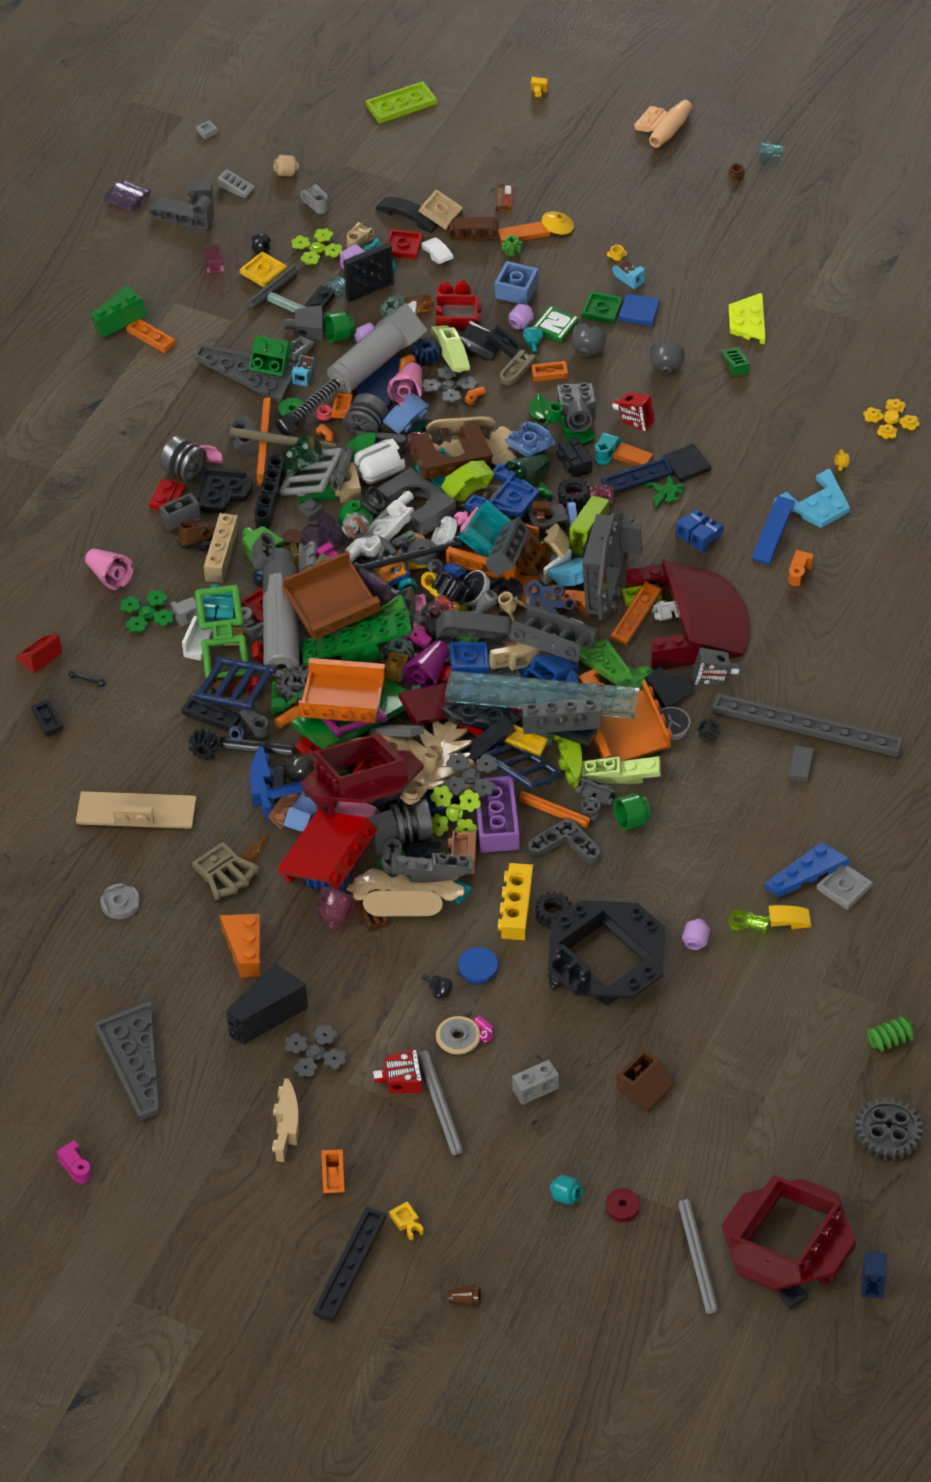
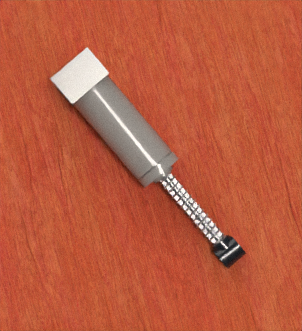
[274,303,427,436]

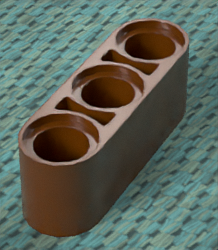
[449,217,499,240]

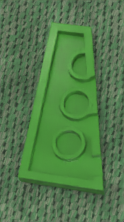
[579,638,632,683]

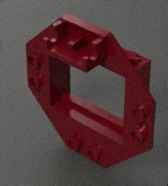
[301,733,424,816]
[721,1175,856,1291]

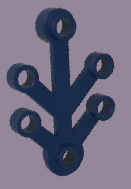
[525,580,577,630]

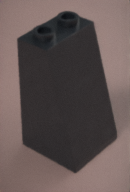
[226,963,308,1044]

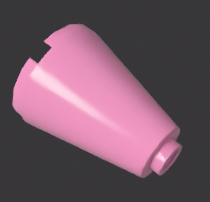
[387,362,422,406]
[85,548,133,590]

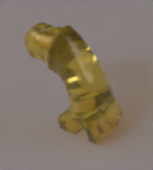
[284,540,299,566]

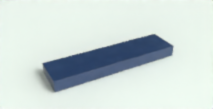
[600,457,673,496]

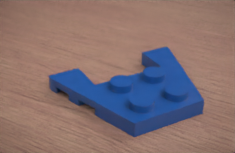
[465,463,539,518]

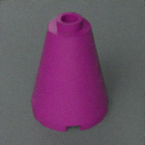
[403,641,450,688]

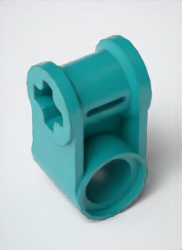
[595,432,621,465]

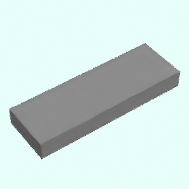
[369,725,424,737]

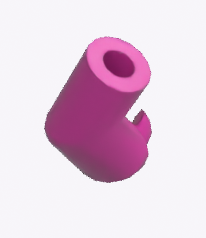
[474,1015,494,1042]

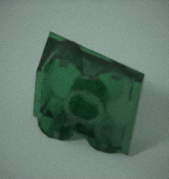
[282,434,325,474]

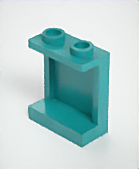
[458,501,511,558]

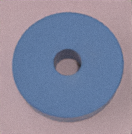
[567,502,577,531]

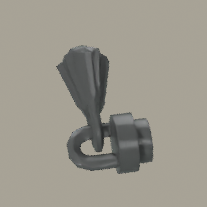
[414,601,442,625]

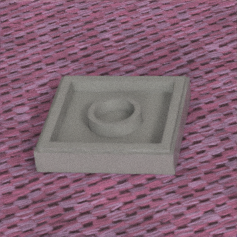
[817,865,873,910]

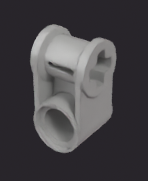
[300,184,329,214]

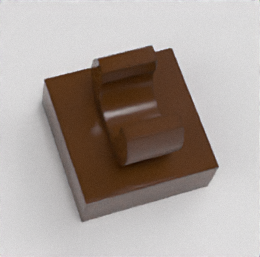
[532,501,551,523]

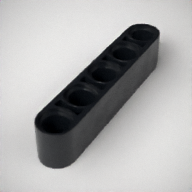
[254,455,285,529]

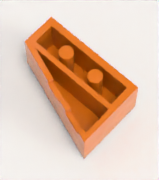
[220,914,261,978]

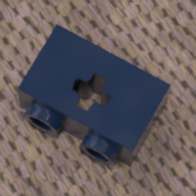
[861,1251,887,1298]

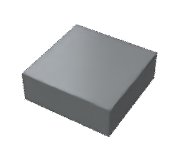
[196,120,219,139]

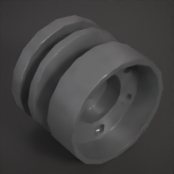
[343,393,388,438]
[160,436,207,482]
[392,798,433,844]

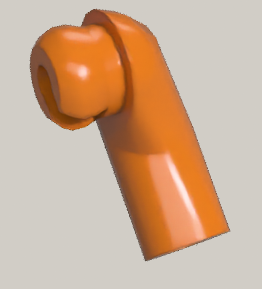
[315,424,334,443]

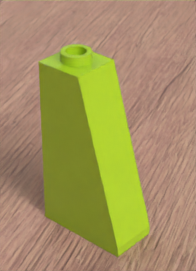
[570,495,609,556]

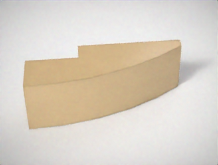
[544,523,570,559]

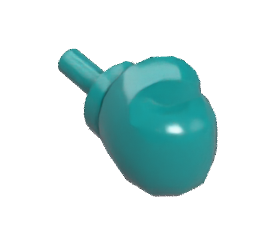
[523,327,543,354]

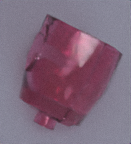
[317,886,355,929]

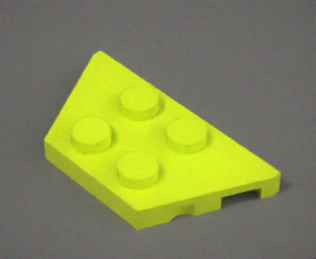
[728,293,765,344]

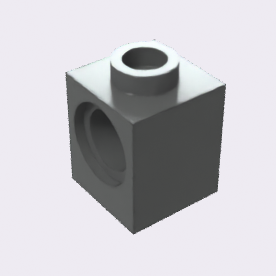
[188,179,213,203]

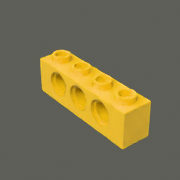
[498,863,533,940]

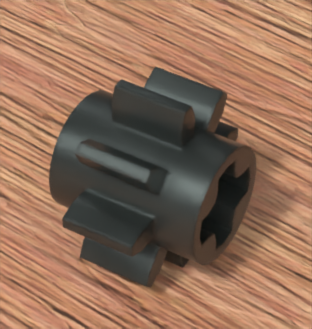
[697,718,721,743]

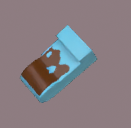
[612,259,645,289]
[292,355,316,387]

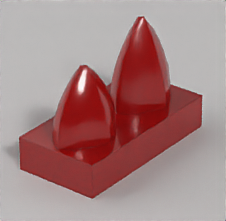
[437,279,472,295]

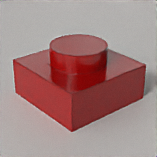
[252,641,264,664]

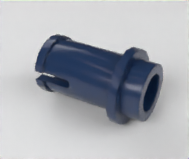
[229,724,247,741]

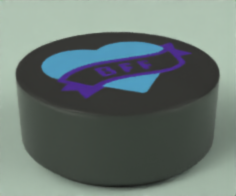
[252,569,263,587]

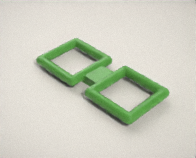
[195,585,249,680]

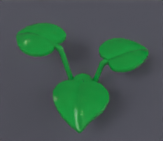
[529,393,596,457]

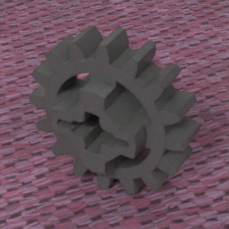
[277,667,309,704]

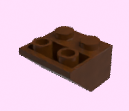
[616,1048,675,1111]

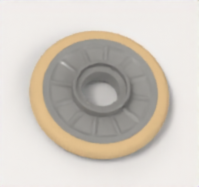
[436,1016,481,1054]

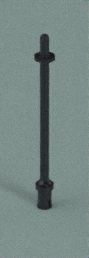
[353,535,467,576]

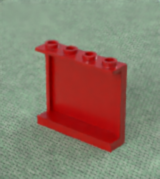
[277,810,378,891]

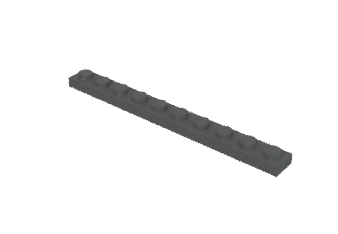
[712,693,903,757]

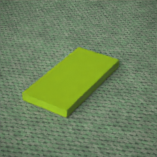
[365,81,438,124]

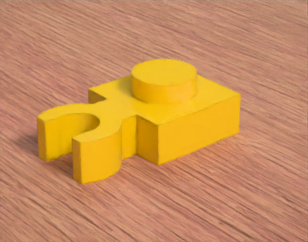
[389,1202,423,1240]

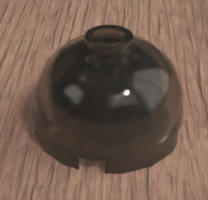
[283,754,315,783]

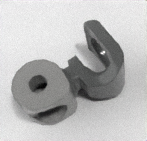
[238,607,263,642]

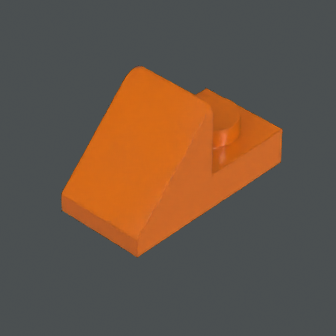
[321,1149,345,1193]

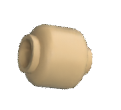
[273,155,299,177]

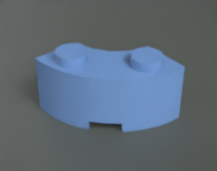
[383,393,429,434]
[283,791,327,832]

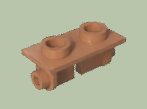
[268,792,301,830]

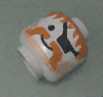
[342,512,370,539]

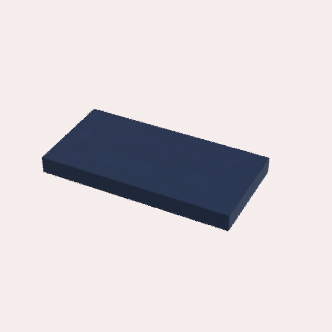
[357,356,402,410]

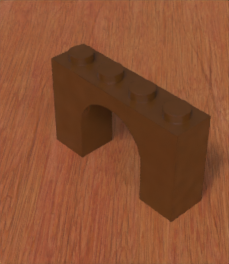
[409,423,493,480]

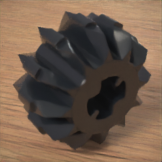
[188,728,221,760]

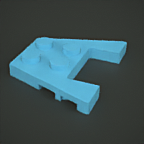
[774,469,850,528]

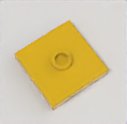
[239,251,287,287]

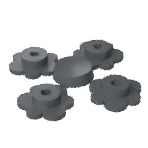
[422,366,477,403]
[444,753,498,797]
[285,1025,346,1077]

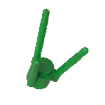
[270,681,302,716]

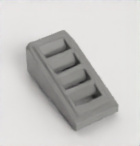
[218,169,255,198]
[290,336,314,363]

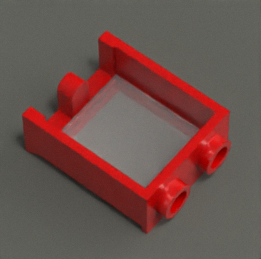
[435,294,482,329]

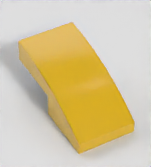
[769,905,811,929]

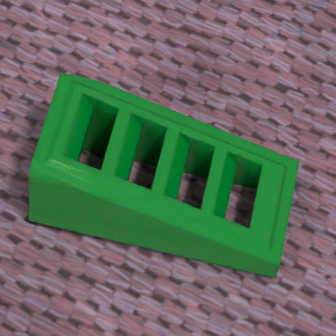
[721,347,750,376]

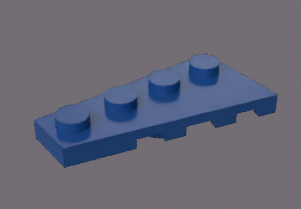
[764,842,850,897]

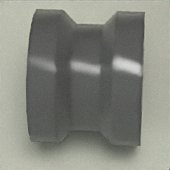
[581,797,601,822]

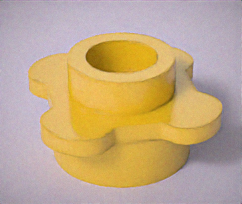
[607,245,627,261]
[834,449,849,471]

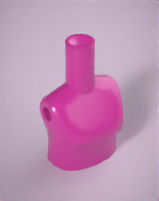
[405,629,432,650]

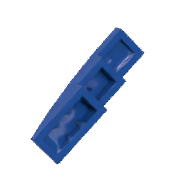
[752,496,795,565]

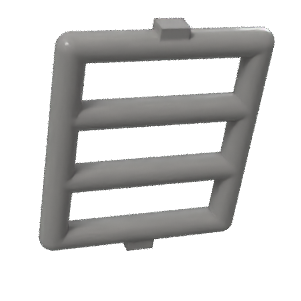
[279,448,343,496]

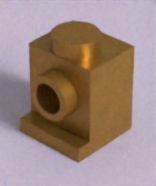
[385,652,408,682]

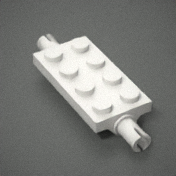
[345,491,414,563]

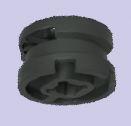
[360,487,389,515]

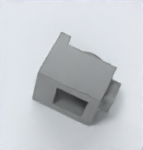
[171,597,198,627]

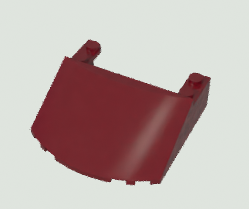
[626,559,750,671]

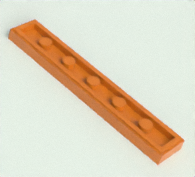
[257,398,272,486]

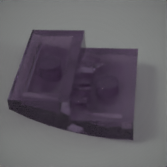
[103,179,150,211]

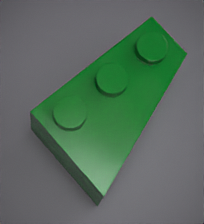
[90,285,148,337]

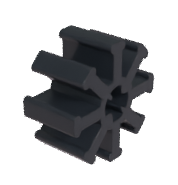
[431,569,472,605]

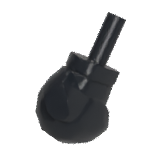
[422,975,453,999]

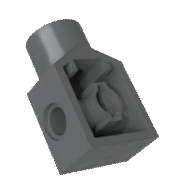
[557,382,596,432]

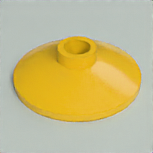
[541,211,574,235]

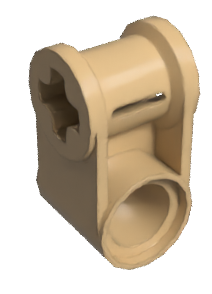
[347,222,375,248]

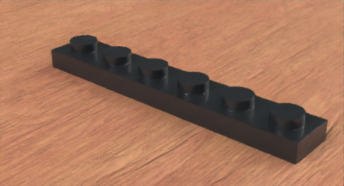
[313,1207,386,1323]

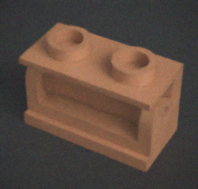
[448,830,477,874]

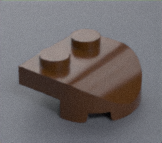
[515,532,552,575]

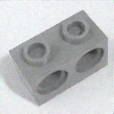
[512,1060,559,1105]

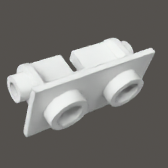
[652,601,679,621]

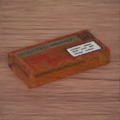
[496,184,514,211]

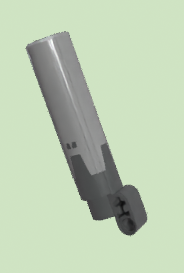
[252,532,300,677]

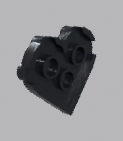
[196,467,253,513]

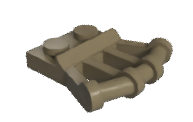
[192,842,260,901]

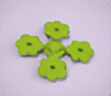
[292,228,342,265]
[430,785,481,837]

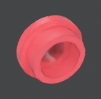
[316,405,332,421]

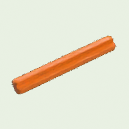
[519,791,590,828]

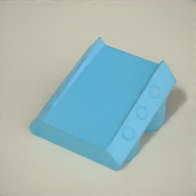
[549,558,584,586]

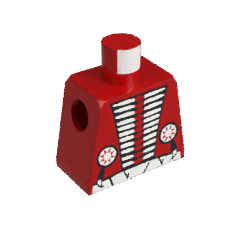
[612,392,655,432]
[373,1049,422,1093]

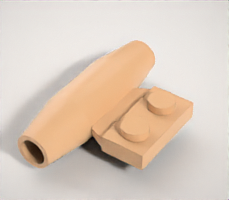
[634,100,692,148]

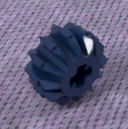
[412,337,442,365]

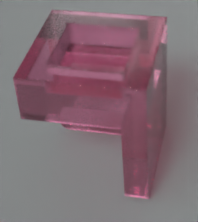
[204,245,224,273]

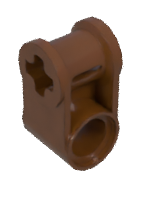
[178,518,213,545]

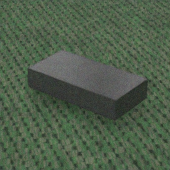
[788,745,814,783]

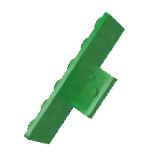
[301,610,412,666]

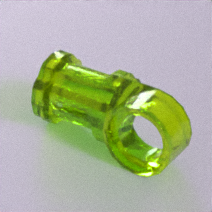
[729,910,770,934]

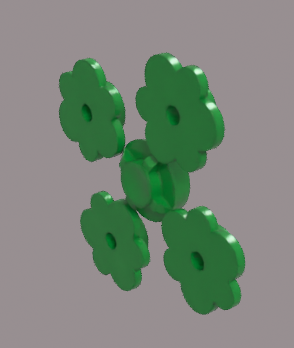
[120,590,174,632]

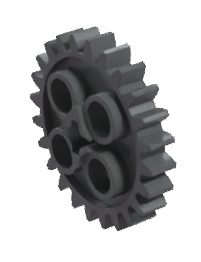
[854,1097,923,1160]

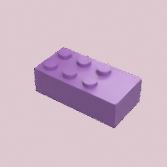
[474,776,519,853]

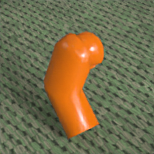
[399,354,416,371]
[465,386,486,405]

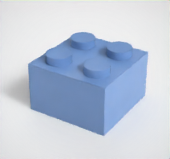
[495,261,538,305]

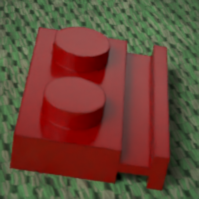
[149,478,186,511]

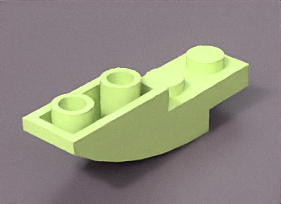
[431,325,470,372]
[582,756,661,784]

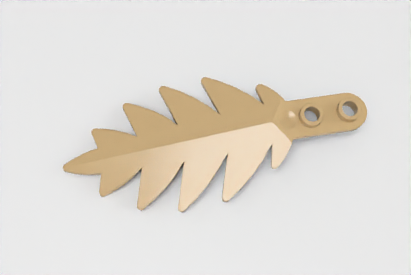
[400,720,472,804]

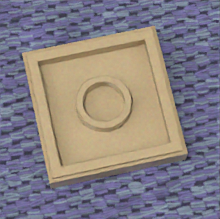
[419,189,463,230]

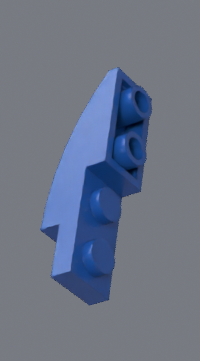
[250,746,275,820]

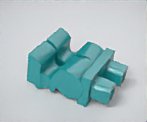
[203,584,235,627]

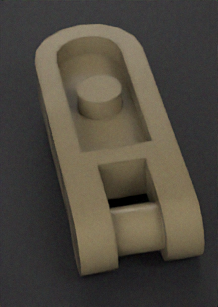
[500,349,537,386]

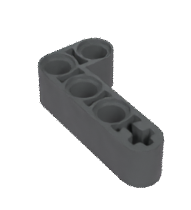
[148,195,214,230]
[436,610,512,642]

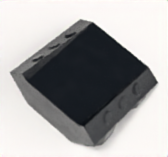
[461,321,499,361]

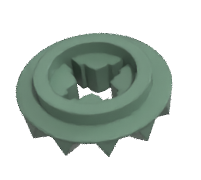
[379,294,405,318]

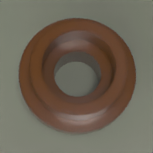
[729,163,745,179]

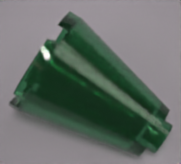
[505,454,551,486]

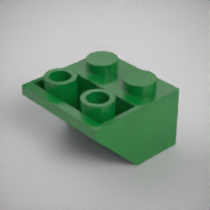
[249,335,294,376]

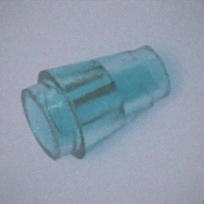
[759,141,784,157]

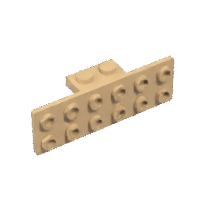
[76,791,196,829]

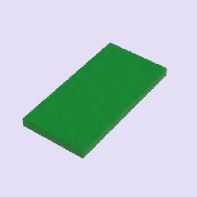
[291,679,406,749]

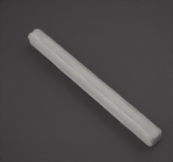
[418,1050,462,1156]
[679,1199,718,1314]

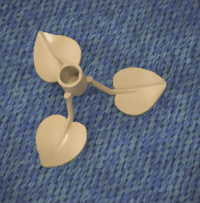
[472,586,557,647]

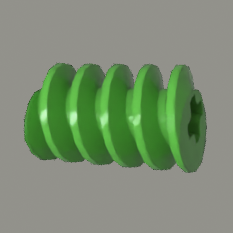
[867,1015,913,1052]

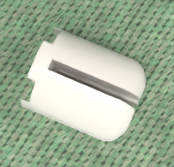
[354,438,405,484]

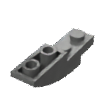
[391,853,473,882]

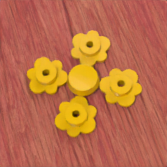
[863,399,920,439]

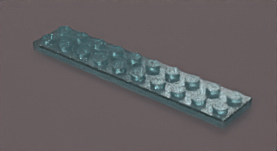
[445,671,639,719]

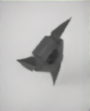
[377,535,404,571]

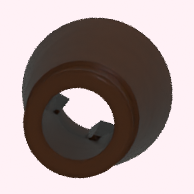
[448,1284,481,1306]

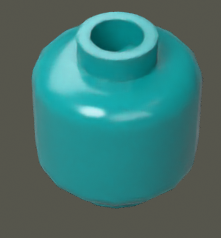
[550,1175,583,1205]

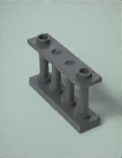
[509,605,598,663]

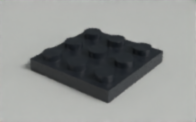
[343,242,394,302]

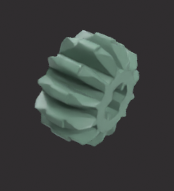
[383,637,415,662]

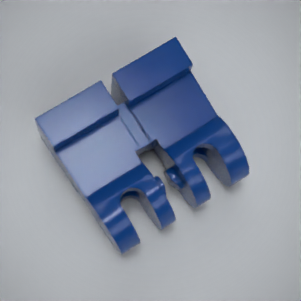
[676,509,724,553]

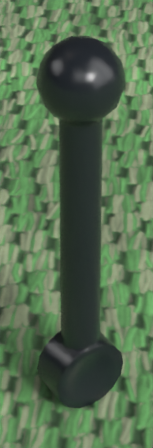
[69,671,105,687]

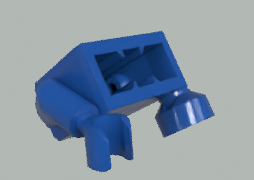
[519,655,579,693]

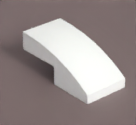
[421,237,454,264]

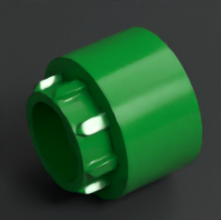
[323,311,355,343]
[614,793,651,831]

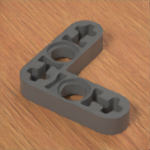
[528,819,600,864]

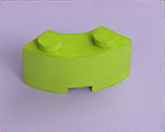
[441,461,494,501]

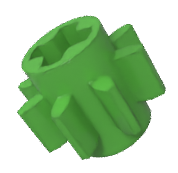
[502,235,523,256]

